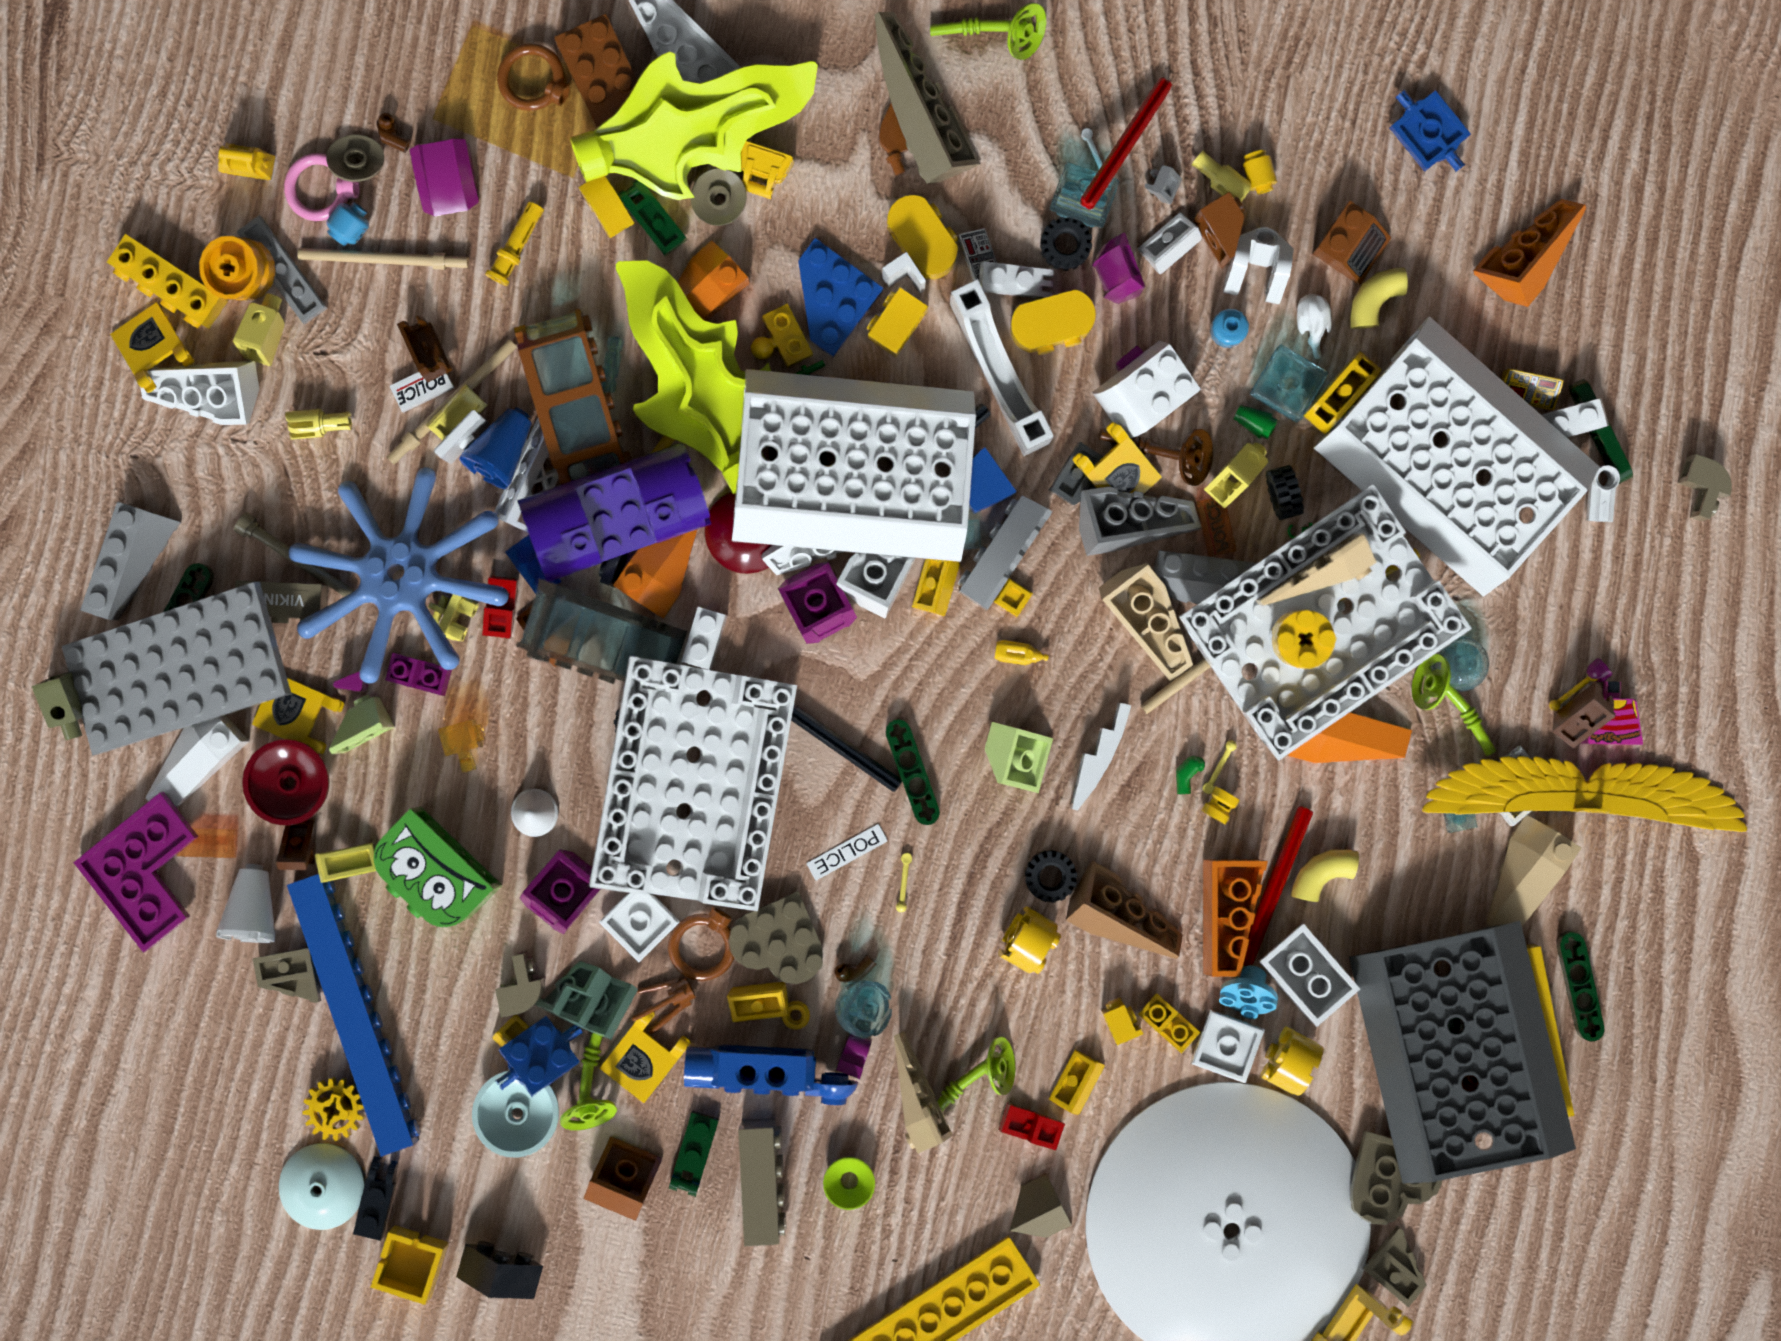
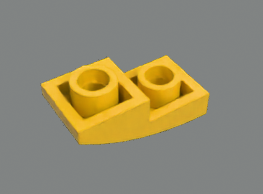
[578,176,634,238]
[1138,993,1201,1054]

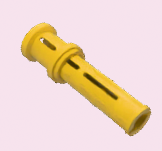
[485,201,544,286]

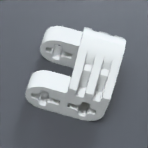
[1223,227,1294,305]

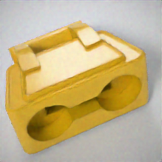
[741,141,795,199]
[218,143,275,180]

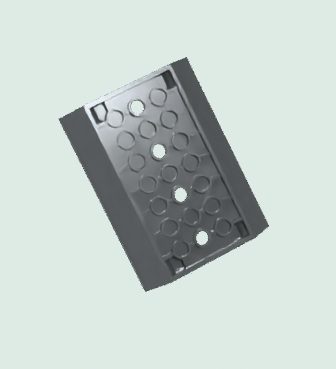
[1349,920,1576,1183]

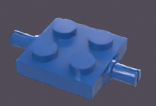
[1389,90,1471,172]
[495,1016,583,1097]

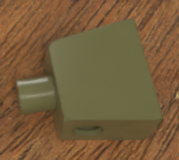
[32,672,84,740]

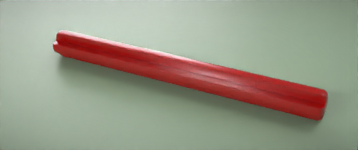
[1080,77,1172,210]
[1243,806,1313,966]

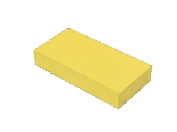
[426,384,488,441]
[315,843,376,883]

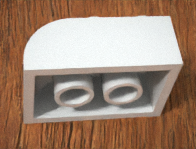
[1092,340,1201,438]
[1259,923,1360,1027]

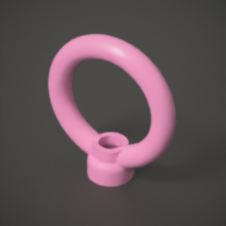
[284,153,359,221]

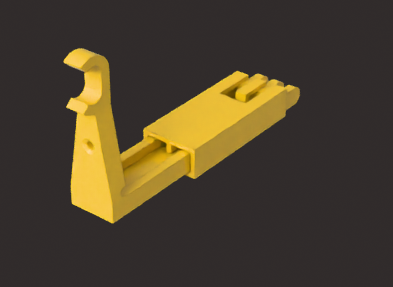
[1311,1284,1413,1341]

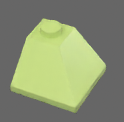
[329,694,395,754]
[985,722,1053,793]

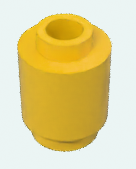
[1243,150,1278,195]

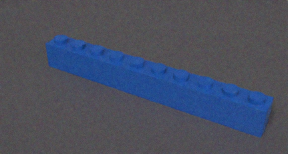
[287,874,420,1157]

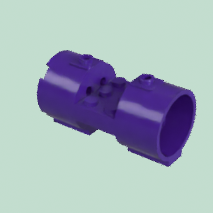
[517,443,711,582]

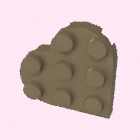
[728,891,823,984]
[1350,1131,1442,1225]

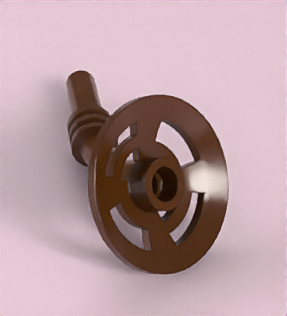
[1099,429,1213,486]

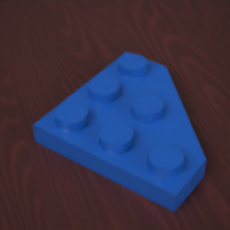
[798,238,884,358]

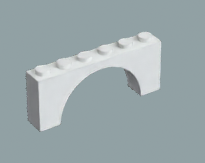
[950,279,1054,456]

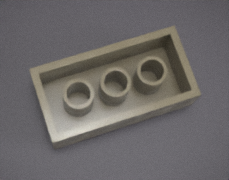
[738,1118,787,1247]

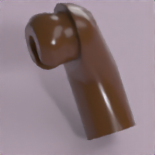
[376,113,411,153]
[834,955,877,983]

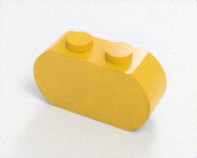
[887,195,958,280]
[1010,290,1096,355]
[1303,351,1382,434]

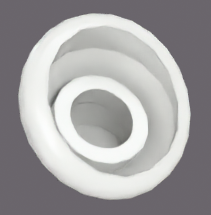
[511,788,559,837]

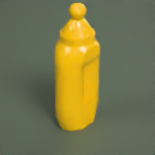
[995,640,1049,665]

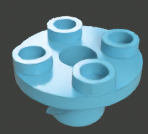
[1219,965,1278,1019]

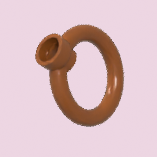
[497,43,570,111]
[668,907,734,981]

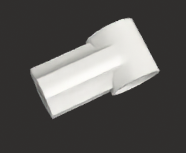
[1586,465,1620,522]

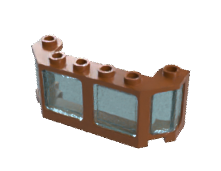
[514,308,632,485]

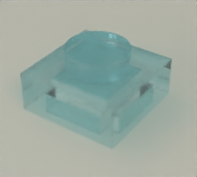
[1443,813,1478,833]

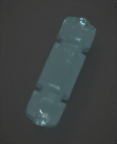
[602,336,624,393]

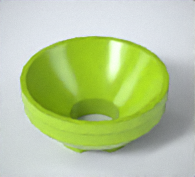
[823,1157,875,1210]

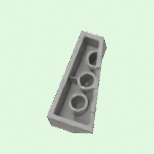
[957,495,1052,611]
[81,502,181,621]
[1153,550,1257,604]

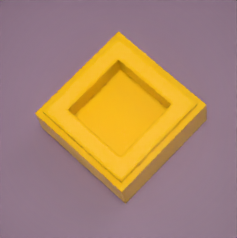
[994,578,1033,617]

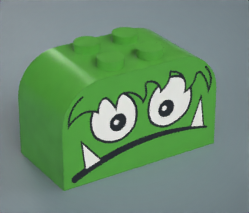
[374,806,502,927]

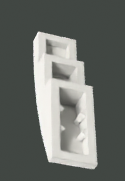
[1070,703,1131,811]

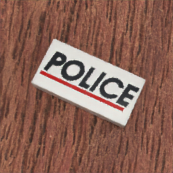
[390,372,454,413]

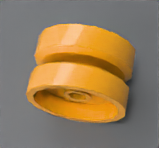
[199,236,275,301]

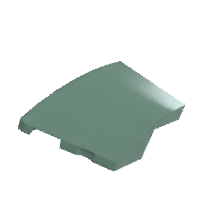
[535,961,638,1040]

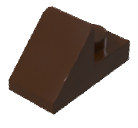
[276,820,316,870]

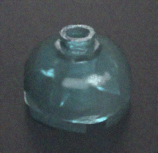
[1431,636,1490,692]
[835,980,892,1038]

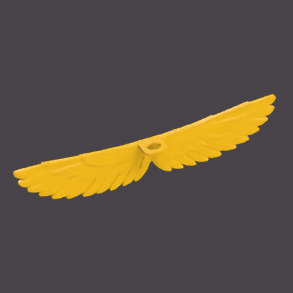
[1422,756,1747,832]

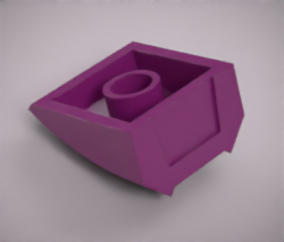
[409,138,479,216]
[1092,232,1145,304]
[778,562,857,644]
[520,849,601,934]

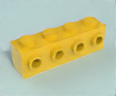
[107,234,228,329]

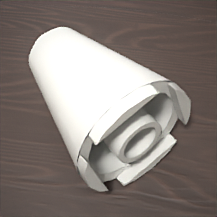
[216,864,275,943]

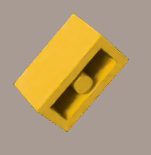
[866,288,928,357]

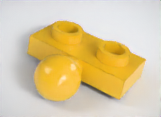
[751,304,813,368]

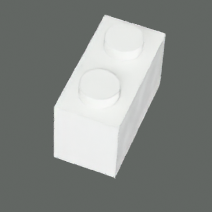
[681,607,727,670]

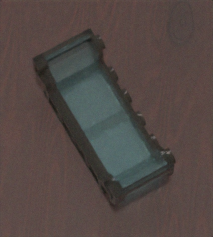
[516,579,688,684]

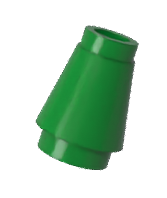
[1233,404,1278,440]

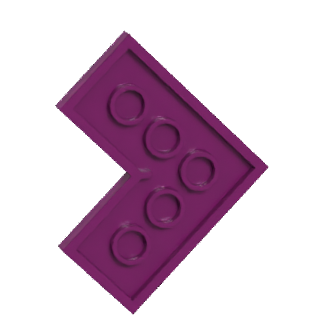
[73,792,199,952]

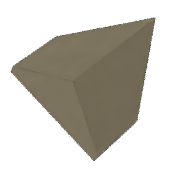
[1010,1173,1072,1238]

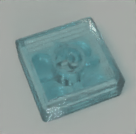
[1049,162,1120,228]
[1250,344,1328,423]

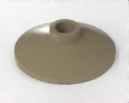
[326,135,384,182]
[691,168,747,226]

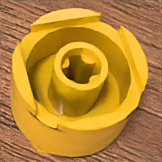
[1272,610,1336,669]
[998,906,1061,974]
[1260,1026,1324,1096]

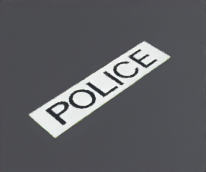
[806,824,887,881]

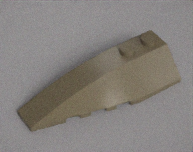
[874,12,981,184]

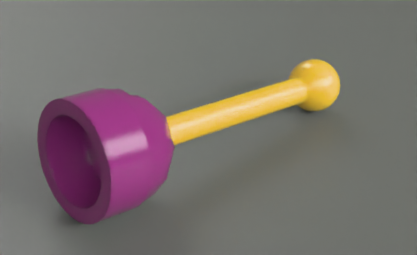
[1549,658,1613,711]

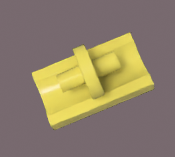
[428,594,479,642]

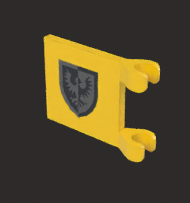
[110,302,194,393]
[1072,422,1162,494]
[252,678,345,754]
[599,1012,691,1103]

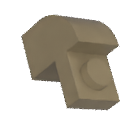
[1678,454,1732,521]
[495,952,545,1018]

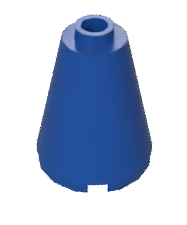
[459,407,532,489]

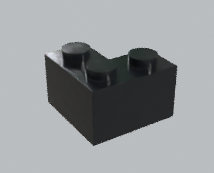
[456,1241,543,1299]

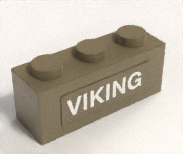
[235,580,328,624]

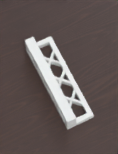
[494,418,580,533]

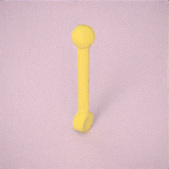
[1202,740,1237,794]
[896,853,912,912]

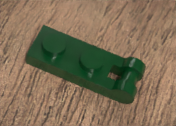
[617,179,687,257]
[668,1111,719,1197]

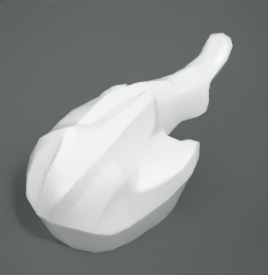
[1297,294,1332,359]

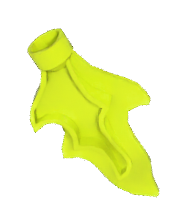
[570,51,818,200]
[616,260,771,494]

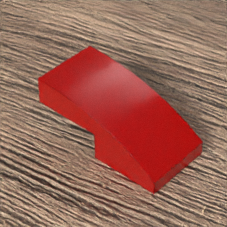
[482,576,519,639]
[998,1103,1065,1151]

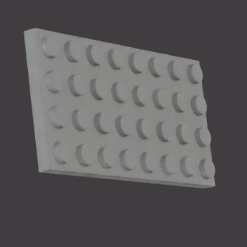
[62,582,291,756]

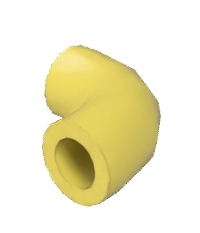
[1350,267,1408,329]
[1291,850,1359,902]

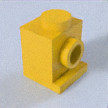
[1101,998,1143,1046]

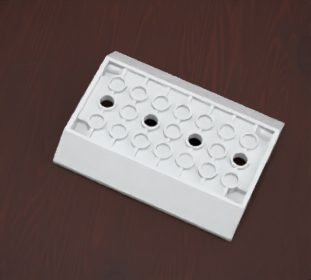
[1313,316,1600,597]
[732,369,976,562]
[1180,484,1472,761]
[589,656,797,911]

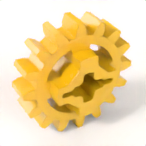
[302,1077,366,1141]

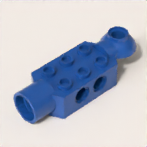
[684,1044,858,1105]

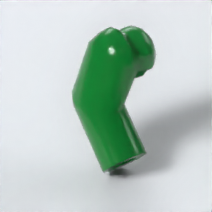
[1176,755,1205,795]

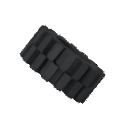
[1040,216,1092,271]
[1266,465,1304,520]
[1025,850,1077,903]

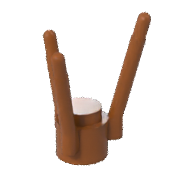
[632,976,696,1034]

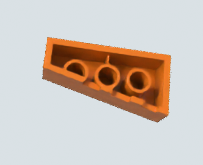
[1203,859,1268,977]

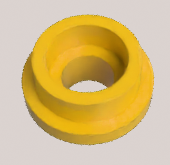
[782,1001,810,1030]

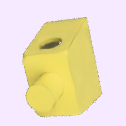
[233,293,285,367]
[1204,443,1268,508]

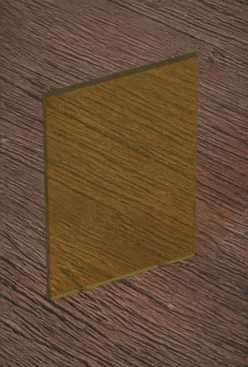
[432,25,595,179]

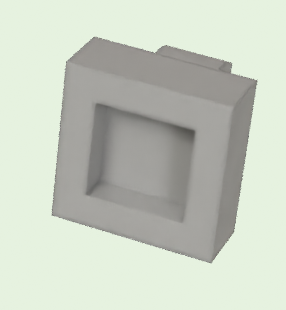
[1144,165,1182,205]

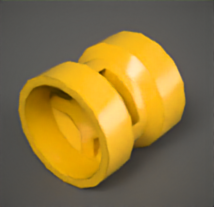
[1201,786,1240,825]

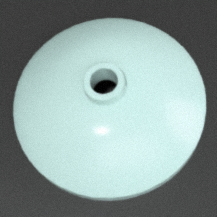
[472,1071,559,1158]
[279,1143,365,1230]

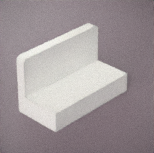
[882,252,926,293]

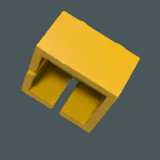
[370,1225,449,1305]

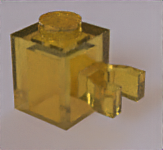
[438,720,485,773]

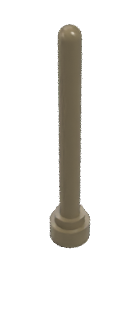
[234,512,355,597]

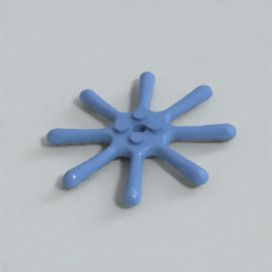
[289,467,509,683]

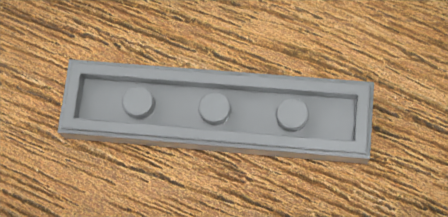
[237,215,327,324]

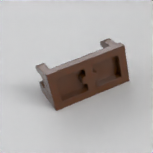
[397,315,453,383]
[1552,681,1616,749]

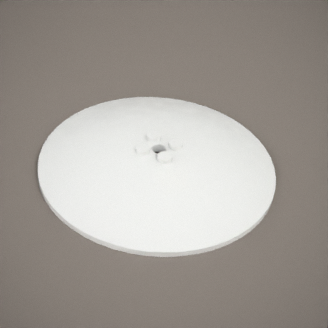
[1085,1082,1371,1341]

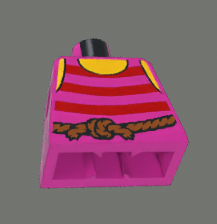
[1580,681,1643,745]

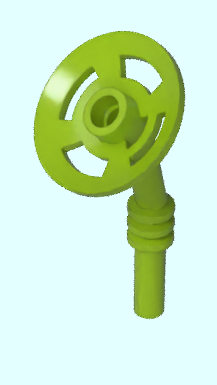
[930,2,1046,60]
[1412,654,1496,756]
[560,1032,617,1130]
[937,1037,1016,1112]

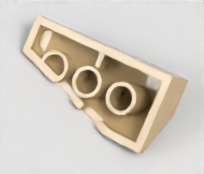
[1255,534,1376,606]
[1098,563,1193,682]
[1486,815,1581,927]
[894,1031,953,1153]

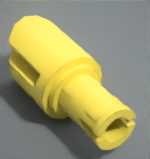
[1191,150,1251,202]
[285,409,352,440]

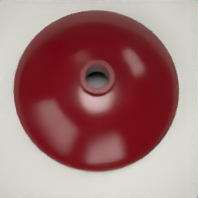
[704,492,772,574]
[242,739,330,825]

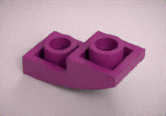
[385,653,452,696]

